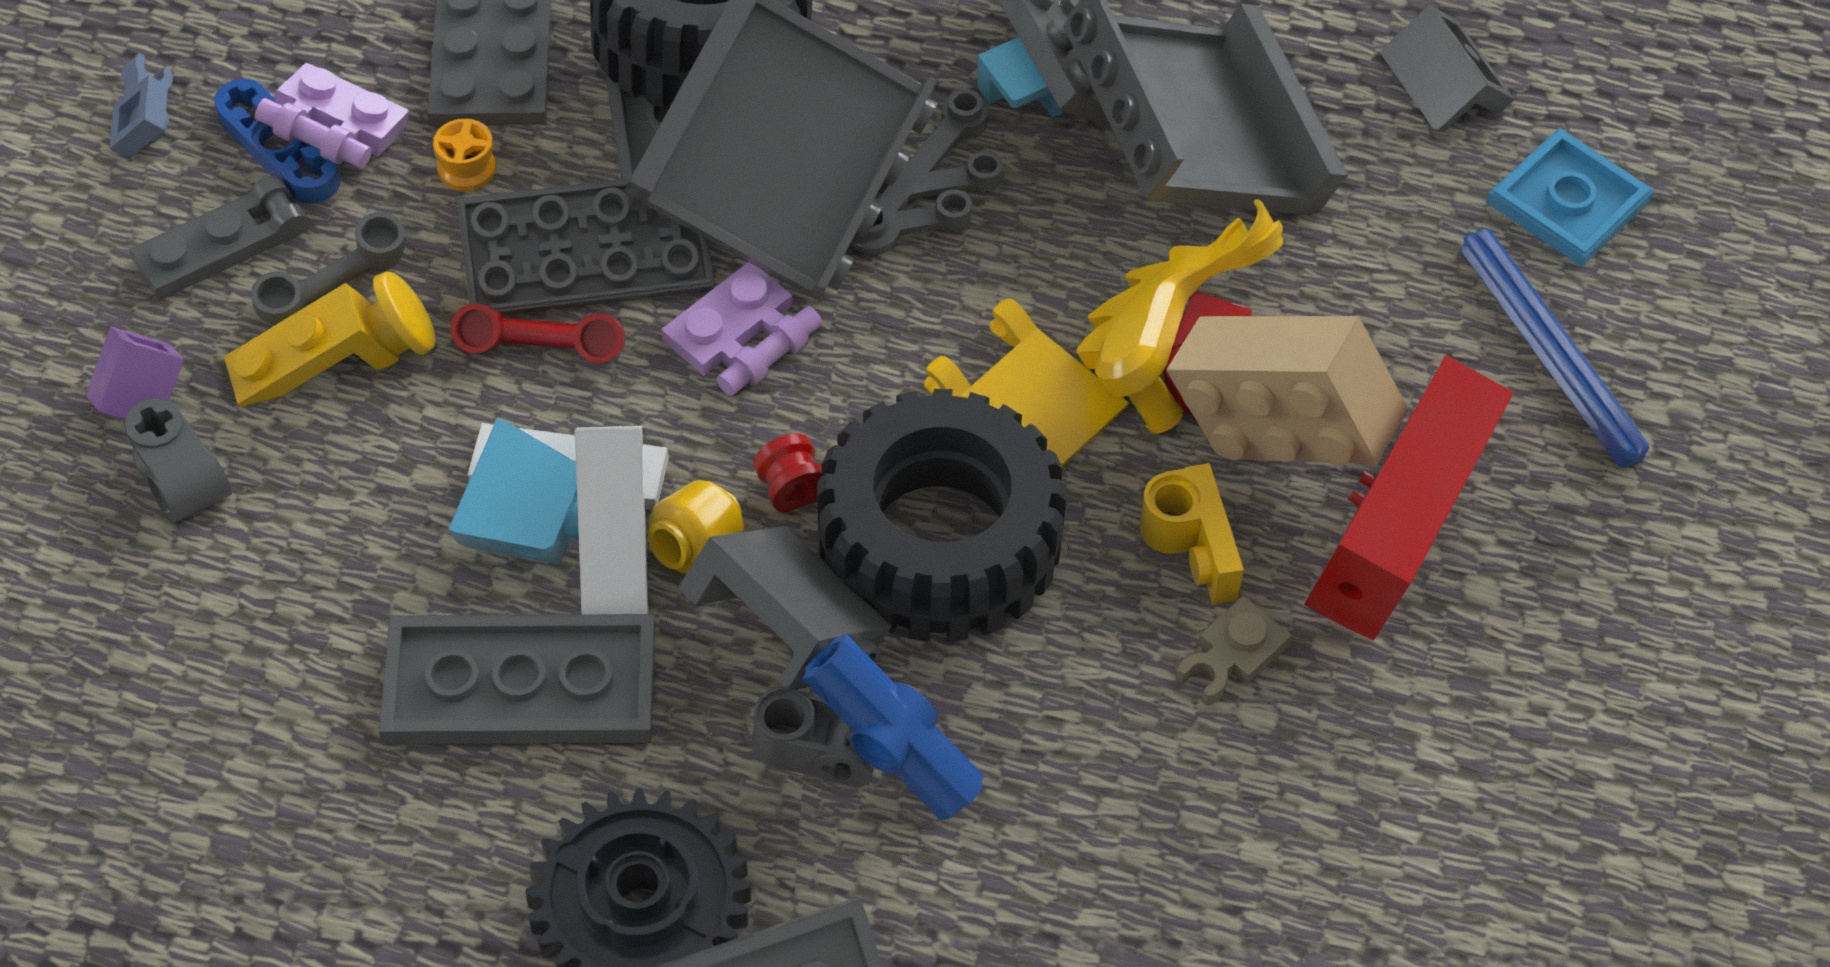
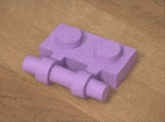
[255,63,409,169]
[661,262,822,396]

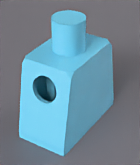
[448,418,579,564]

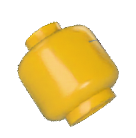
[648,480,744,574]

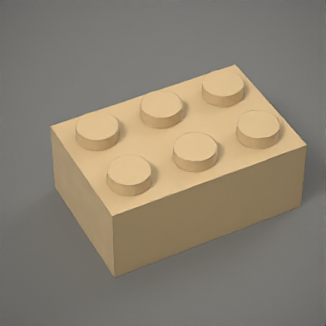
[1167,316,1409,464]

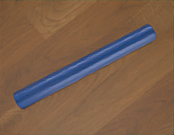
[1461,228,1649,468]

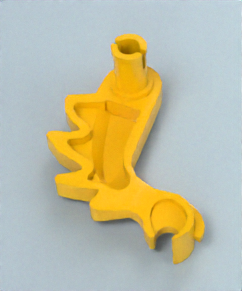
[1077,199,1283,434]

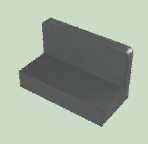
[1381,5,1515,131]

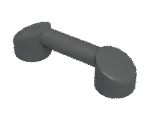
[251,212,405,325]

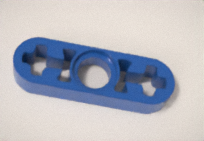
[214,79,341,203]

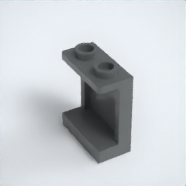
[678,526,892,692]

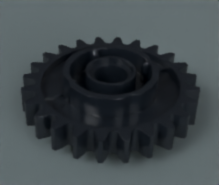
[525,788,752,967]

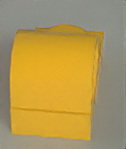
[1139,463,1244,605]

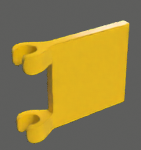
[923,298,1129,467]

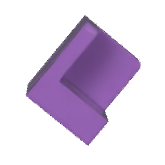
[86,326,184,419]

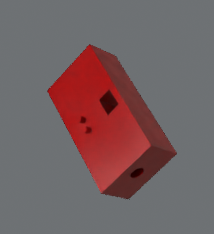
[1304,355,1514,641]

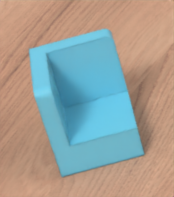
[977,37,1062,118]

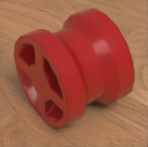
[753,433,822,513]

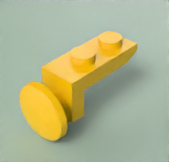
[224,271,436,407]

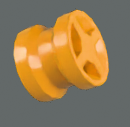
[433,119,496,191]

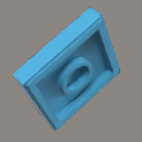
[1486,127,1655,267]

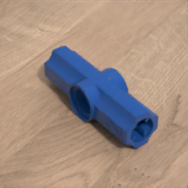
[802,634,984,820]

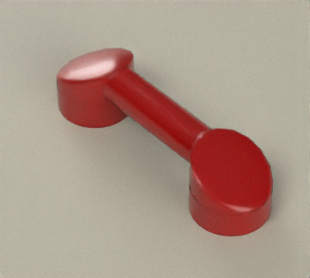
[450,304,626,363]

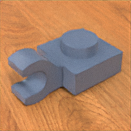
[110,53,173,156]

